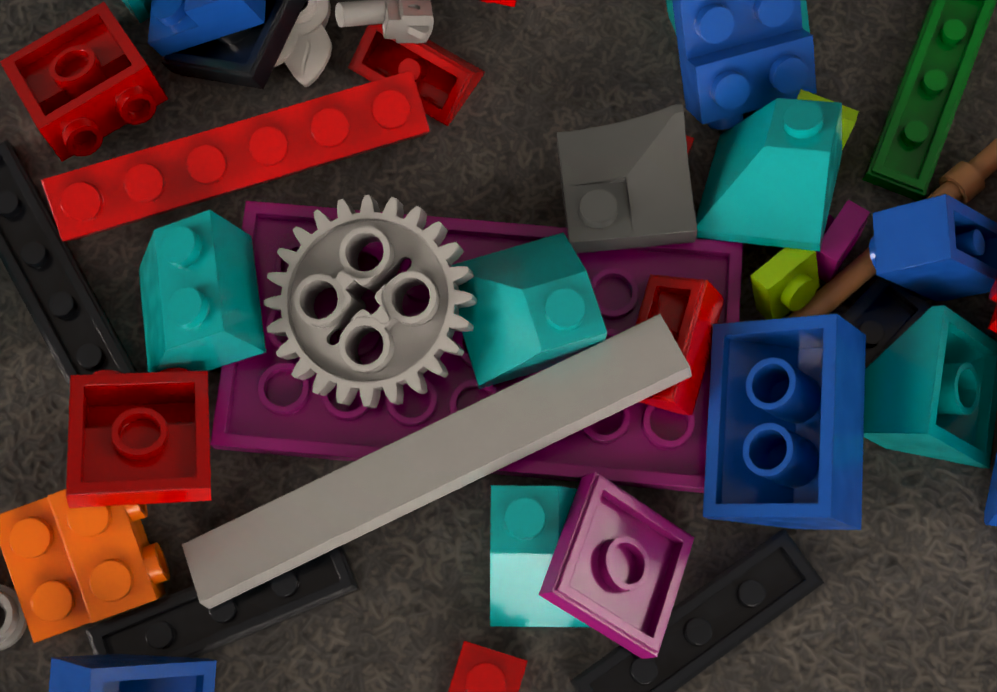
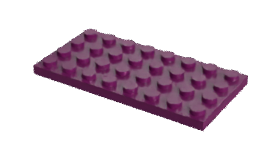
[210,201,743,493]

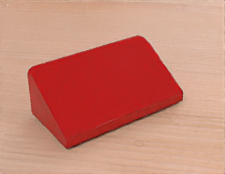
[348,24,485,126]
[635,274,724,416]

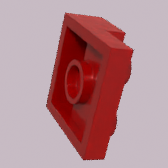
[0,1,168,162]
[66,368,212,508]

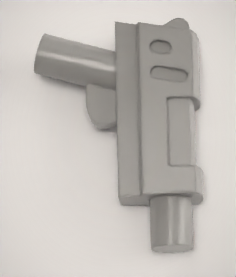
[335,0,434,43]

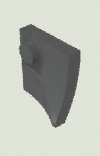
[557,104,698,254]

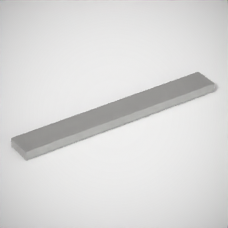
[182,314,692,609]

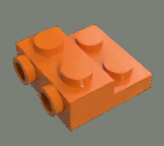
[0,489,170,643]

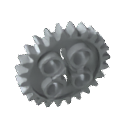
[264,195,477,408]

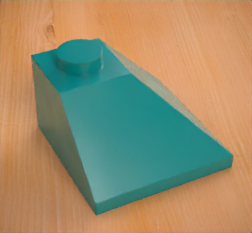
[696,98,842,252]
[452,232,607,389]
[864,305,997,469]
[490,485,591,628]

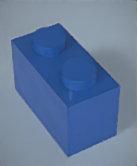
[869,194,997,301]

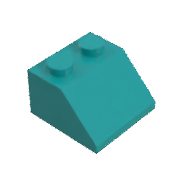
[138,210,266,372]

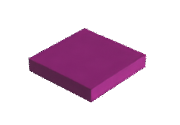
[538,472,694,659]

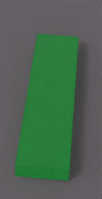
[862,0,997,201]

